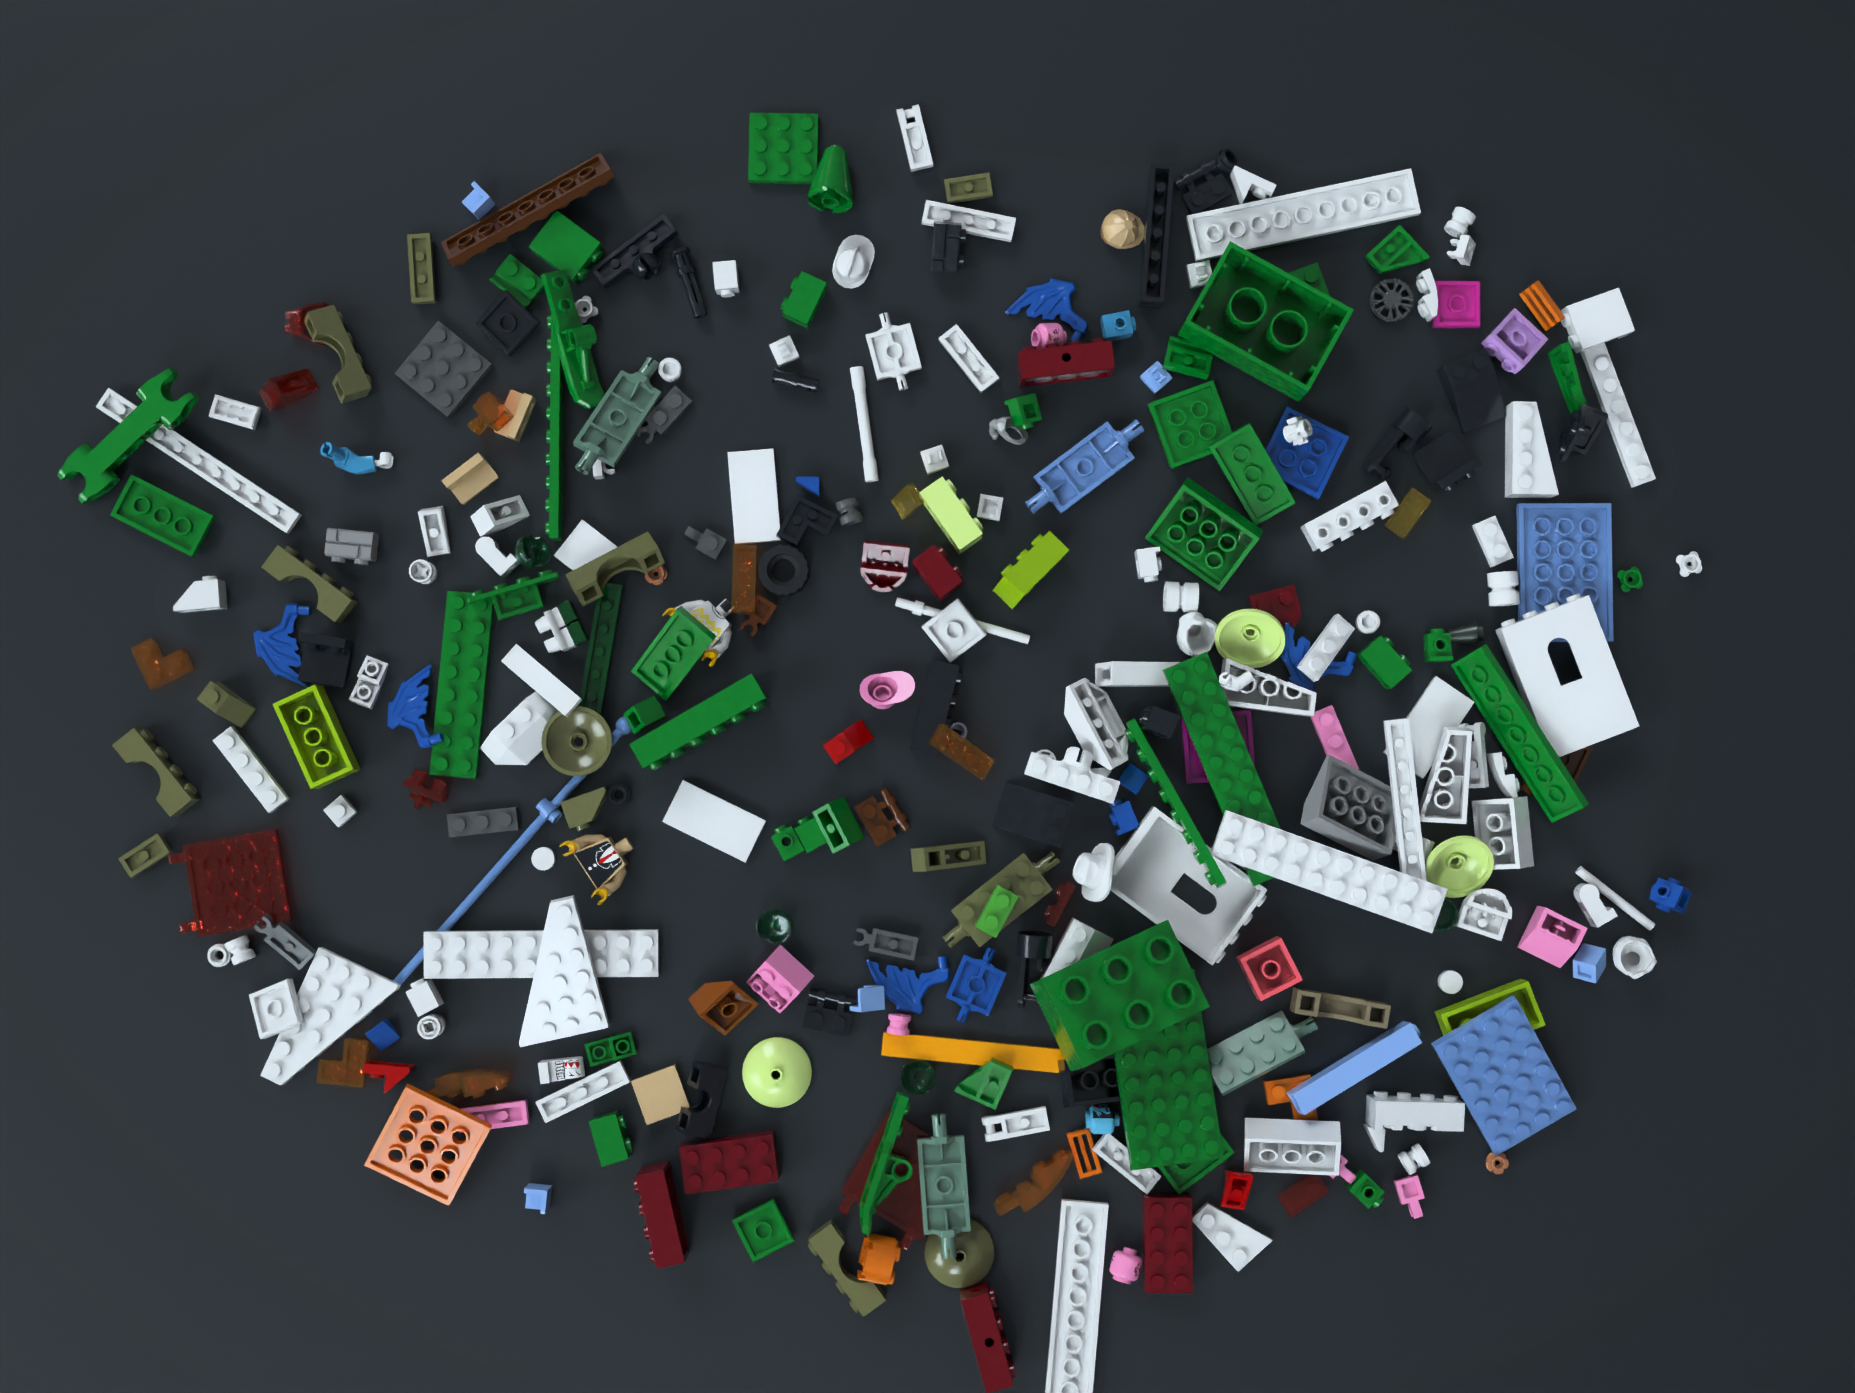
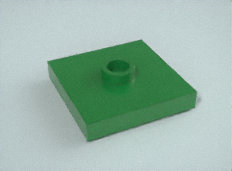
[732,1198,795,1262]

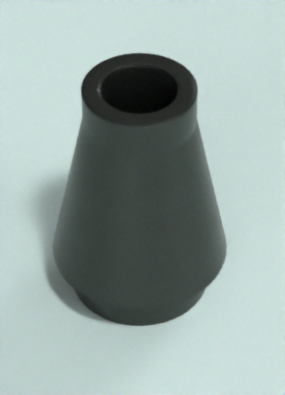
[1449,622,1484,645]

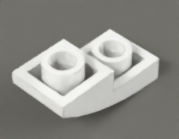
[1416,268,1438,322]
[349,655,389,710]
[1486,752,1520,798]

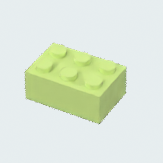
[919,476,984,555]

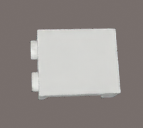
[1561,288,1635,354]

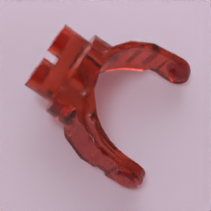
[285,302,328,346]

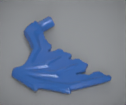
[1005,278,1088,342]
[253,604,312,687]
[1280,622,1358,691]
[387,664,444,748]
[866,956,950,1014]

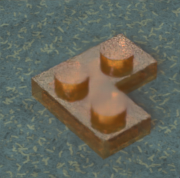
[130,638,195,690]
[316,1038,370,1088]

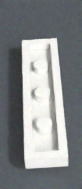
[922,200,1016,242]
[212,726,290,813]
[536,1060,631,1123]

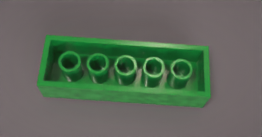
[629,673,769,770]

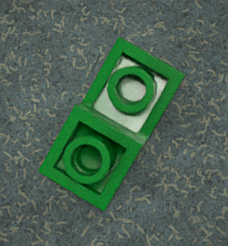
[584,1032,637,1067]

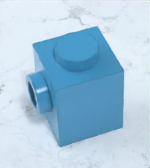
[1100,310,1136,341]

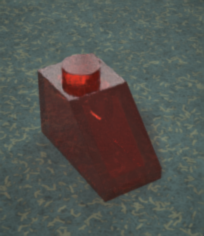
[258,369,319,412]

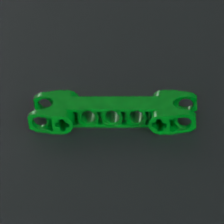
[57,368,200,504]

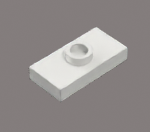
[209,394,262,430]

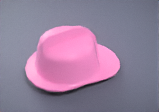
[859,671,915,710]

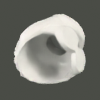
[1176,612,1217,656]
[1612,936,1657,980]

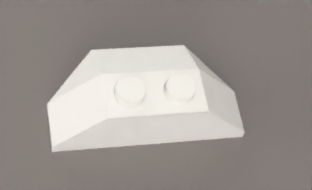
[1064,678,1128,770]
[480,691,559,765]

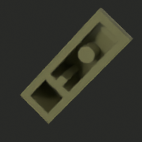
[911,841,987,872]

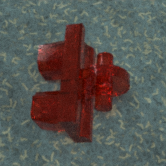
[402,769,449,810]

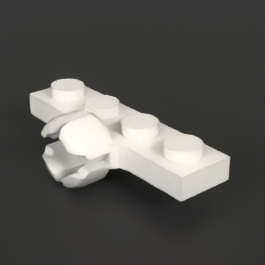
[1024,747,1120,804]

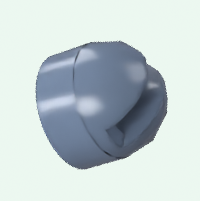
[947,722,967,741]

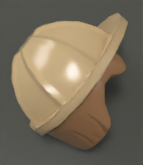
[1100,209,1144,249]

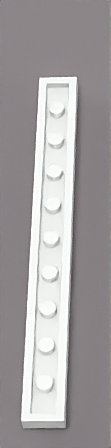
[96,388,302,534]

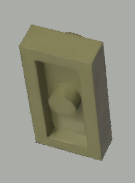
[944,172,993,204]
[118,833,173,878]

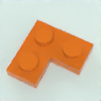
[1263,1073,1318,1121]

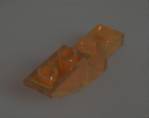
[424,1069,513,1099]
[994,1148,1073,1217]

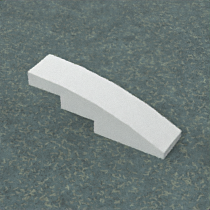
[501,644,582,717]

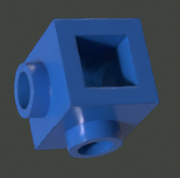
[1649,877,1693,914]

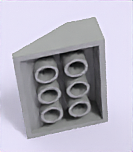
[1301,755,1395,861]

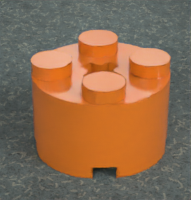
[857,1233,901,1285]

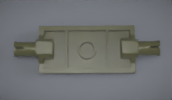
[942,851,1060,949]

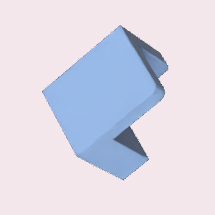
[462,181,495,220]
[1573,943,1606,983]
[850,985,885,1012]
[524,1183,552,1214]

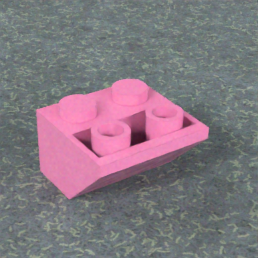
[1517,906,1588,968]
[746,945,814,1013]

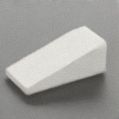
[418,506,451,557]

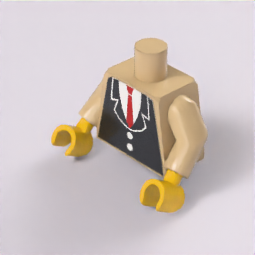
[559,834,634,905]

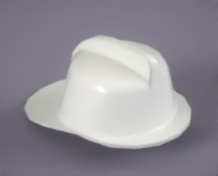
[832,235,875,289]

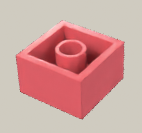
[1236,936,1303,1001]

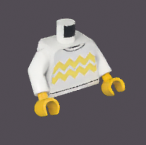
[662,598,735,667]

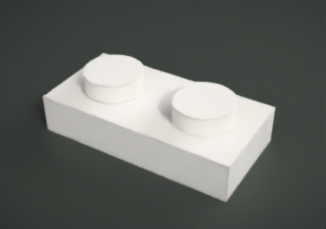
[1472,516,1514,568]

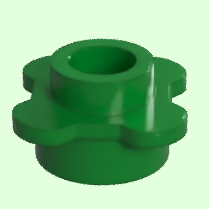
[1617,567,1643,592]

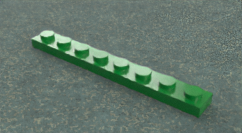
[1125,718,1227,889]

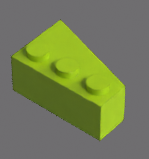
[993,531,1069,609]

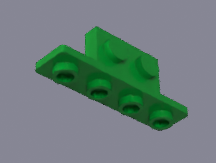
[467,570,559,621]

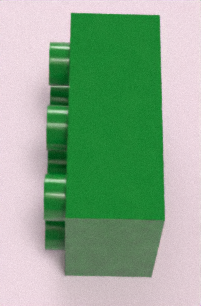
[1178,241,1354,402]
[1030,920,1210,1071]

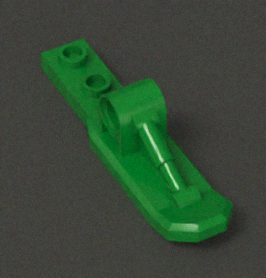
[541,269,605,409]
[859,1091,913,1235]

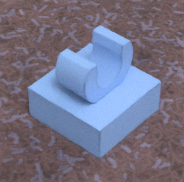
[1139,361,1173,394]

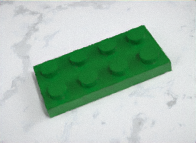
[1209,422,1296,525]
[110,474,216,558]
[631,606,717,701]

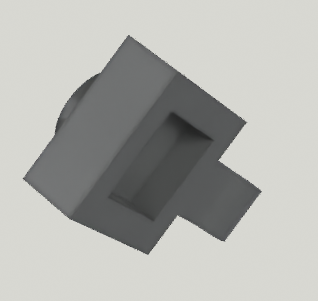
[684,526,727,560]

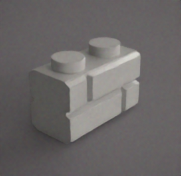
[324,528,379,565]

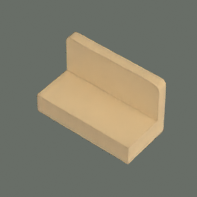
[494,390,537,442]
[441,453,499,505]

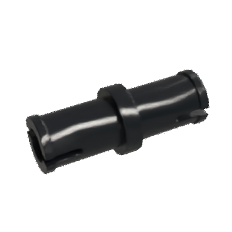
[771,368,820,394]

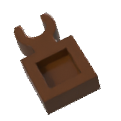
[740,594,778,637]

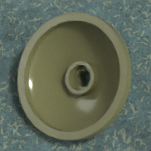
[541,706,612,776]
[924,1218,994,1288]

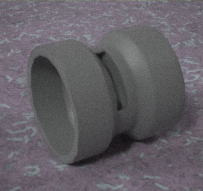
[835,497,864,526]

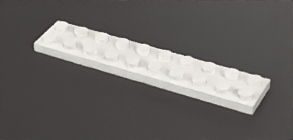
[1186,168,1421,262]
[1210,810,1448,933]
[424,929,659,979]
[1045,1199,1109,1393]

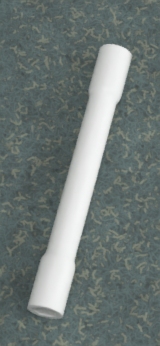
[850,366,879,482]

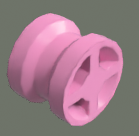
[886,1013,911,1035]

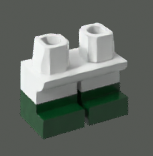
[535,600,590,653]

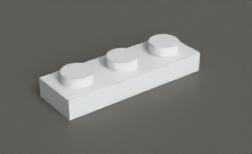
[938,324,999,393]
[1297,614,1355,682]
[1092,1134,1161,1194]

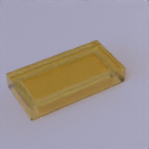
[891,483,924,520]
[1384,488,1431,539]

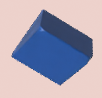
[796,476,820,497]
[1117,762,1148,795]
[365,1019,401,1051]

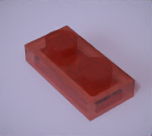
[1044,881,1076,927]
[1277,1174,1329,1218]

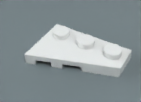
[1192,1202,1273,1272]

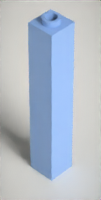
[1286,1021,1422,1115]

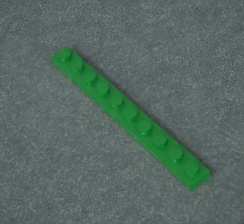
[545,313,564,541]

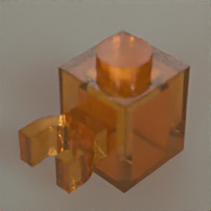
[467,391,514,436]

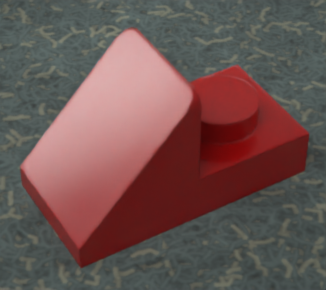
[823,720,874,764]
[362,1060,416,1094]
[1221,1170,1253,1210]

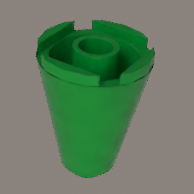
[808,145,853,213]

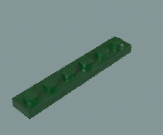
[579,583,624,716]

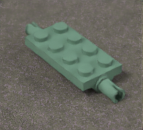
[573,357,661,475]
[1207,1010,1318,1096]
[917,1113,971,1259]

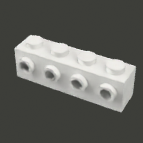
[1300,481,1399,552]

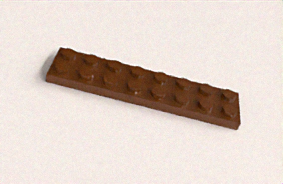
[441,153,615,267]

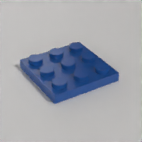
[1266,407,1349,500]

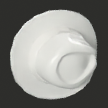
[1072,843,1115,902]

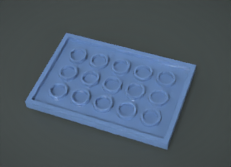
[1516,503,1614,642]
[1431,995,1576,1156]

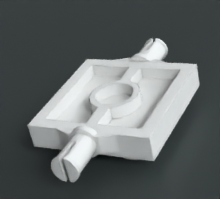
[866,312,922,391]

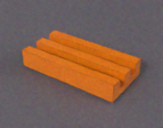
[1519,280,1565,331]
[1066,1127,1103,1179]

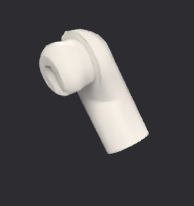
[1219,671,1255,691]

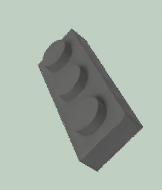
[447,807,520,837]

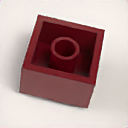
[912,544,963,602]

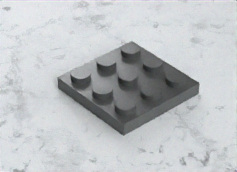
[394,321,493,418]

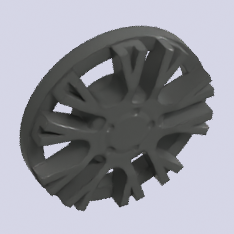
[1369,278,1414,322]

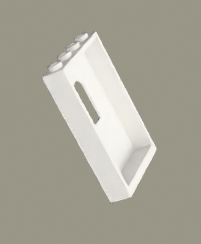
[1495,593,1639,757]
[1110,806,1267,966]

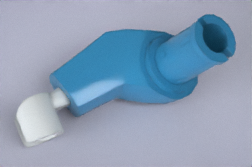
[320,442,394,475]

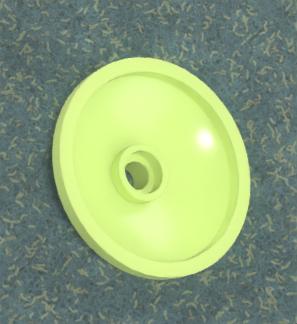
[1215,609,1285,668]
[1425,836,1494,898]
[742,1037,812,1108]

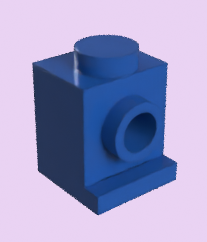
[1108,798,1140,835]

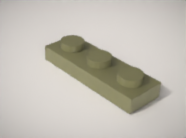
[407,233,436,305]

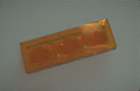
[731,544,757,614]
[929,723,995,780]

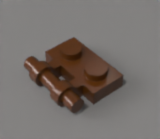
[853,788,911,847]

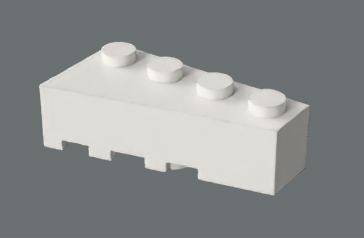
[1505,401,1559,498]
[1221,658,1317,717]
[1419,727,1472,824]
[1365,1091,1465,1132]

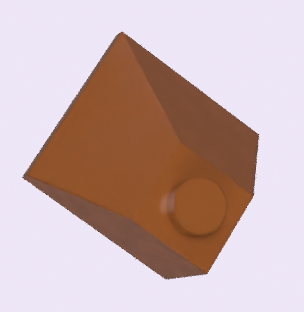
[688,981,759,1036]

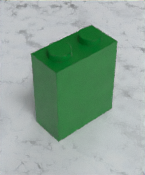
[528,210,604,285]

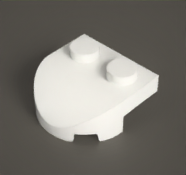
[1455,888,1512,941]

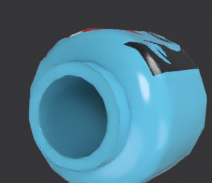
[1085,1103,1119,1134]

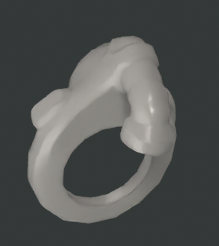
[989,417,1028,445]

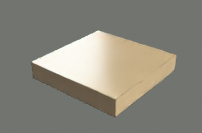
[631,1064,691,1125]

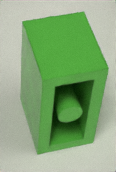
[975,884,1019,938]

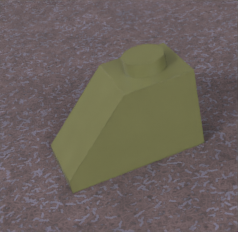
[197,681,257,728]
[560,787,608,831]

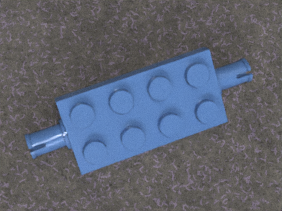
[1025,419,1144,514]

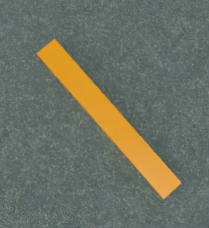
[881,1031,1065,1073]

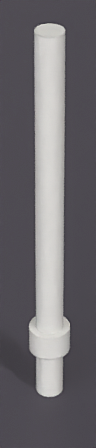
[895,597,1030,644]

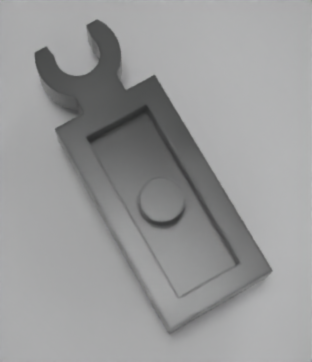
[637,386,693,445]
[254,913,317,970]
[853,928,919,961]

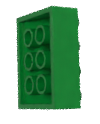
[1145,478,1263,591]

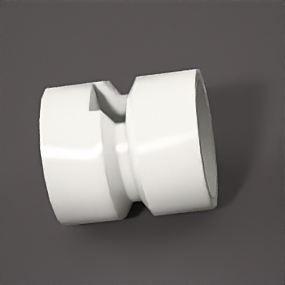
[1487,571,1520,607]
[1163,581,1199,613]

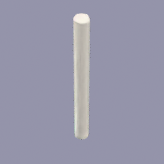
[1575,866,1655,931]

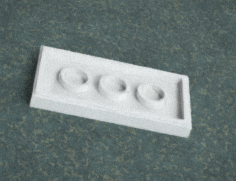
[727,449,781,545]
[1383,676,1474,779]
[662,780,766,863]

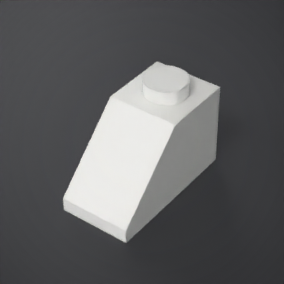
[470,495,530,537]
[173,576,227,613]

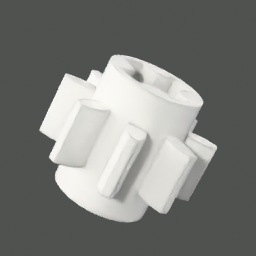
[1283,416,1312,446]

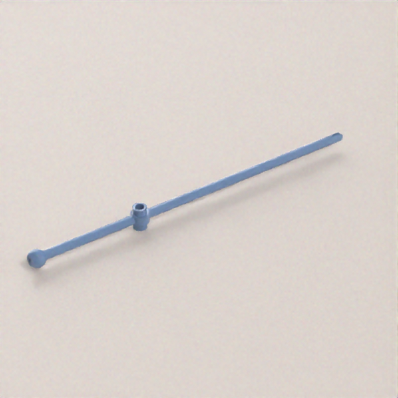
[390,717,632,996]

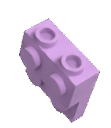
[1481,308,1548,374]

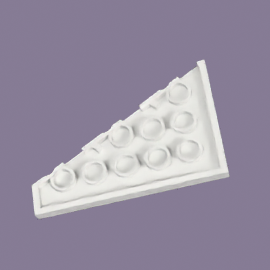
[519,895,609,1047]
[260,947,401,1085]

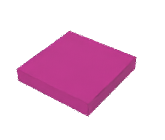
[1433,281,1480,328]

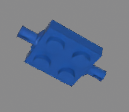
[946,947,1007,1024]

